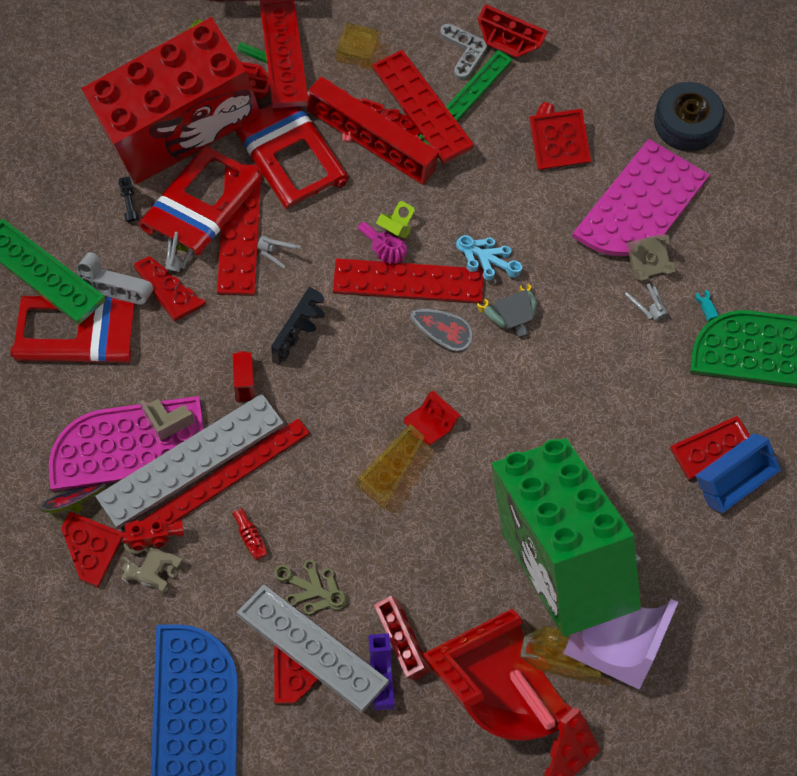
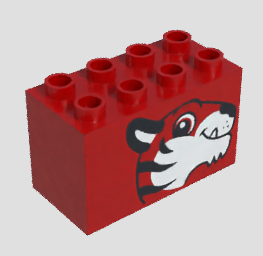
[81,17,261,184]

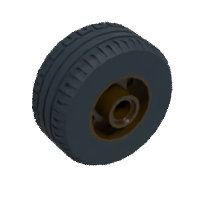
[654,82,725,151]

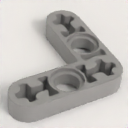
[440,24,487,80]

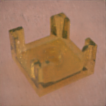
[336,22,380,70]

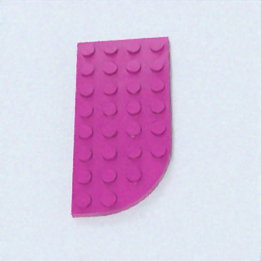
[572,139,710,256]
[49,396,204,492]

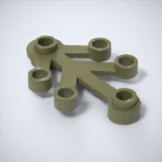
[275,560,347,616]

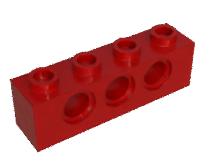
[374,595,432,681]

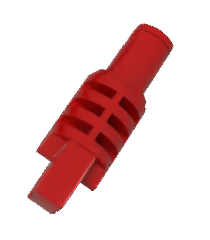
[232,508,267,560]

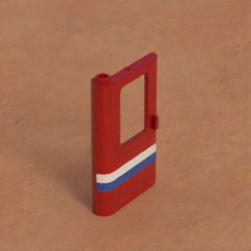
[235,104,349,209]
[138,147,262,256]
[10,296,134,363]

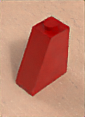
[232,351,255,402]

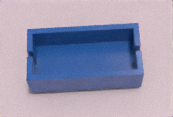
[695,433,781,513]

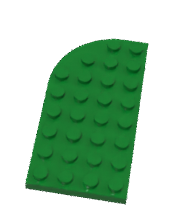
[690,310,797,387]

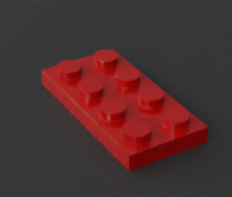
[670,416,750,481]

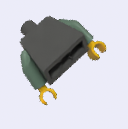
[477,284,537,337]

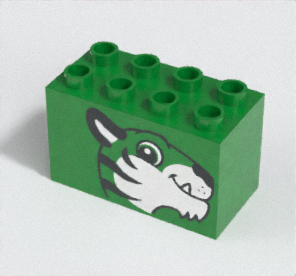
[491,438,641,637]

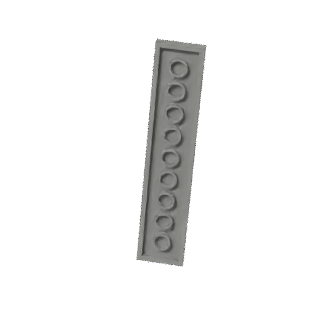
[96,394,284,529]

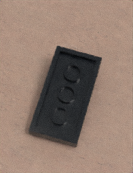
[271,287,325,365]

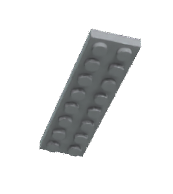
[237,585,389,713]

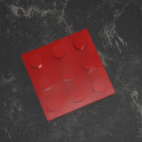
[529,108,591,170]

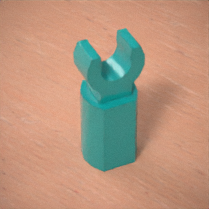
[695,290,719,322]

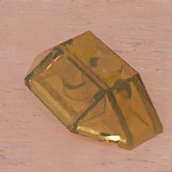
[520,626,601,679]

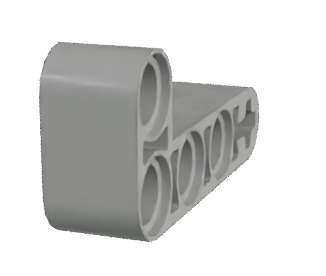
[77,252,154,305]

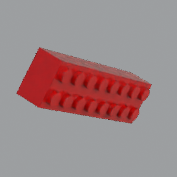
[307,76,439,185]

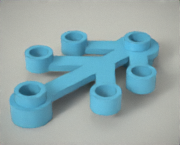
[456,235,522,280]

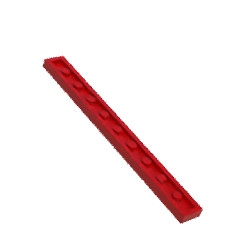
[141,418,310,525]

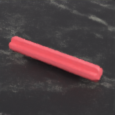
[510,670,556,730]

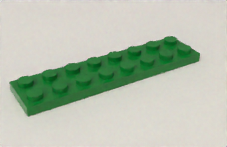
[0,219,106,325]

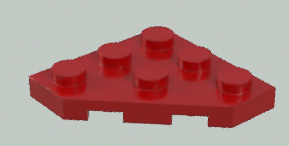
[61,511,123,588]
[274,645,319,705]
[544,707,601,776]

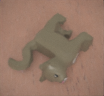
[121,543,182,596]

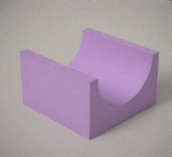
[563,599,678,689]

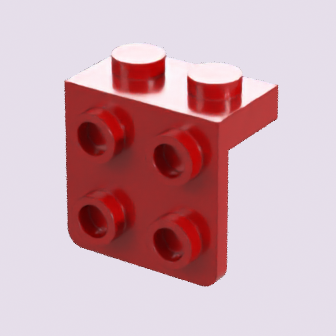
[403,391,461,445]

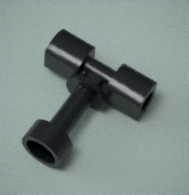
[118,176,140,222]

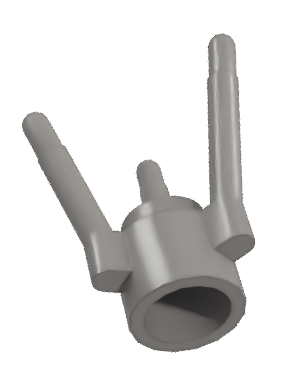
[165,232,193,272]
[257,235,301,268]
[625,284,668,322]

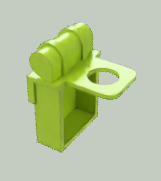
[376,201,415,238]

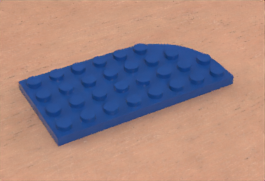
[151,624,238,776]

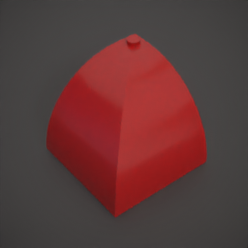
[423,608,572,740]

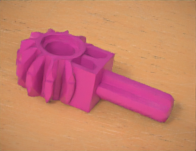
[358,222,407,264]

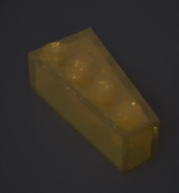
[355,424,425,510]

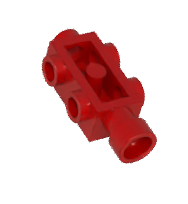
[122,517,184,551]

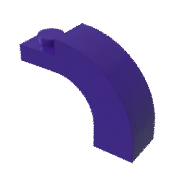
[368,633,395,710]

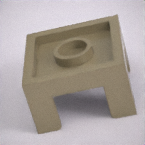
[627,234,676,280]

